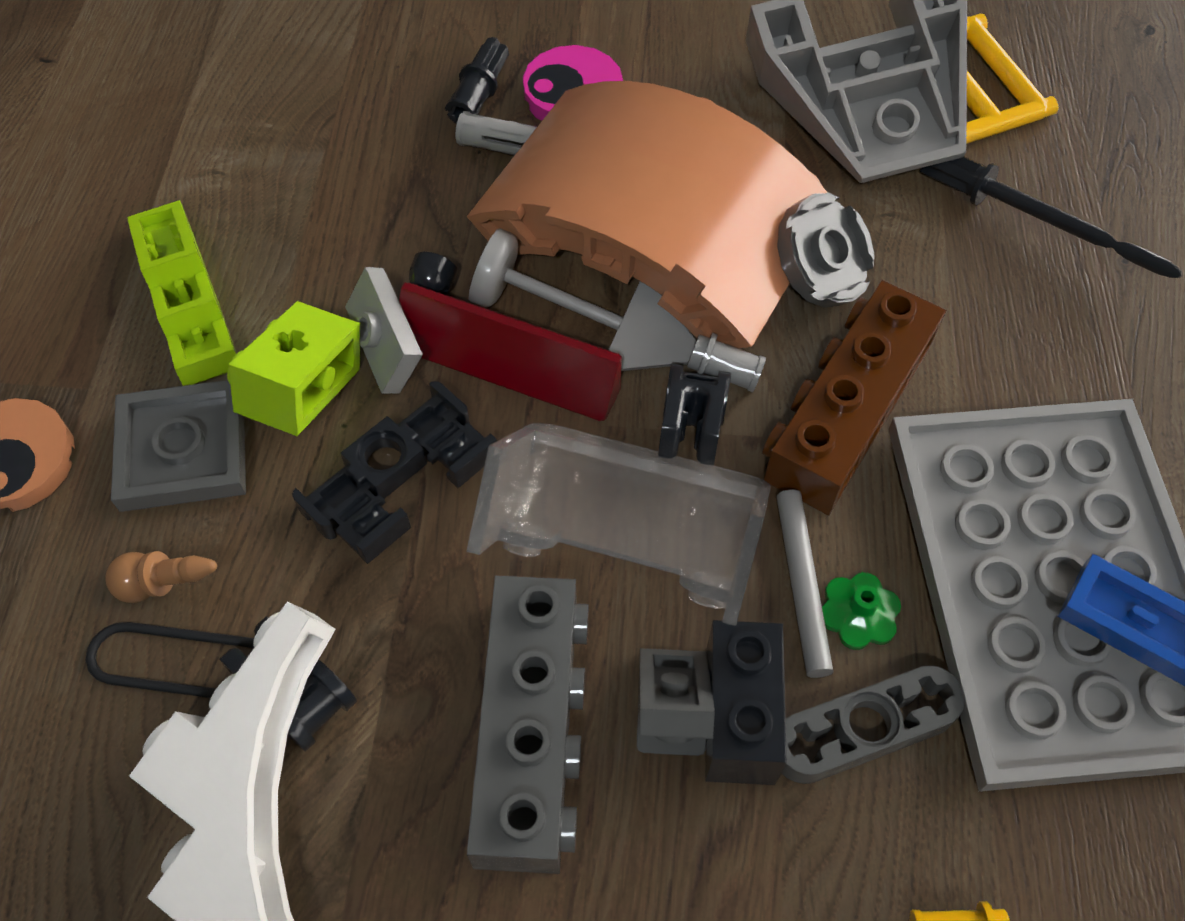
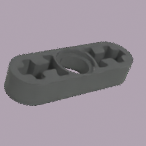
[782,666,965,784]

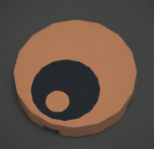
[0,398,75,512]

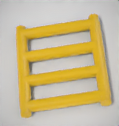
[966,13,1058,144]

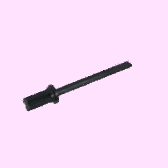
[920,156,1183,278]

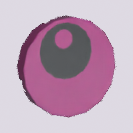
[523,45,623,121]

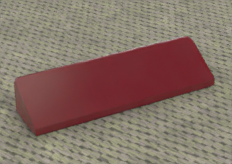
[399,282,622,421]

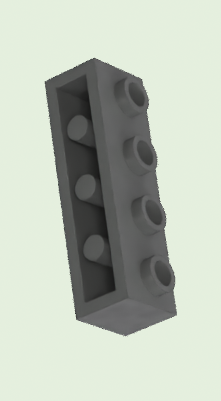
[467,575,589,874]

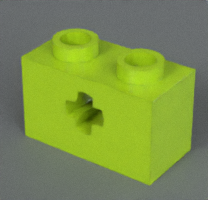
[227,301,360,436]

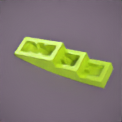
[127,200,237,386]

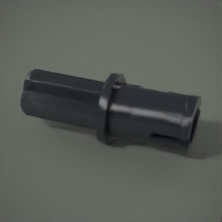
[445,37,509,124]

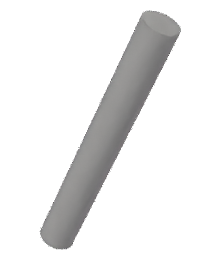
[776,490,834,678]

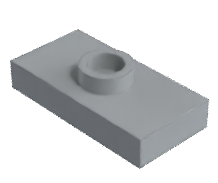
[345,267,423,394]

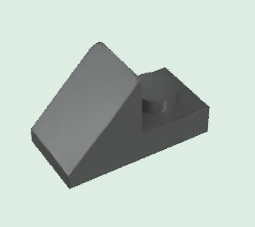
[637,648,715,756]

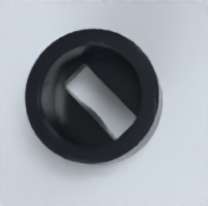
[409,252,457,295]

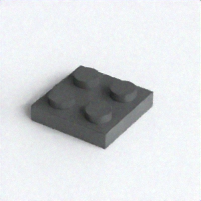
[111,380,246,512]

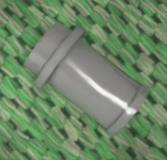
[687,333,766,393]

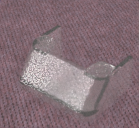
[466,423,771,626]

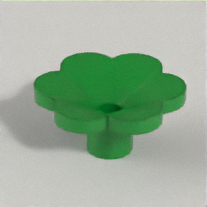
[822,572,901,650]

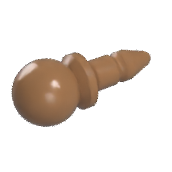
[105,551,217,603]

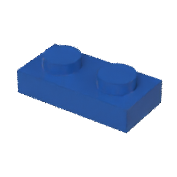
[1057,554,1185,686]

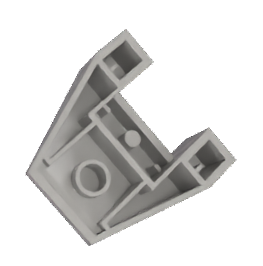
[746,0,967,183]

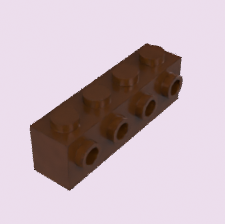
[762,280,947,516]

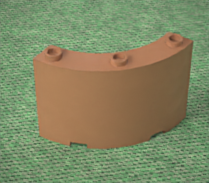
[467,81,827,349]

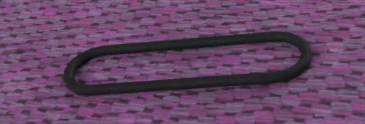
[85,622,254,698]

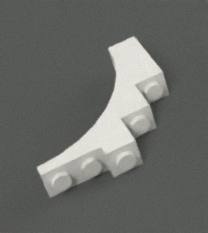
[129,601,336,921]

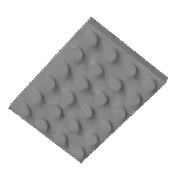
[889,399,1185,792]

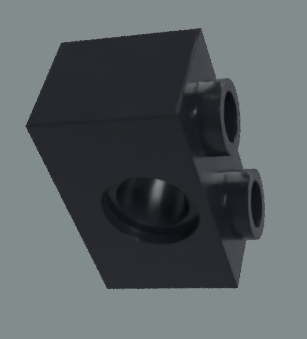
[705,620,787,785]

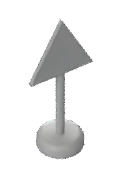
[468,228,696,371]

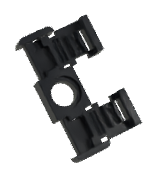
[292,381,499,564]

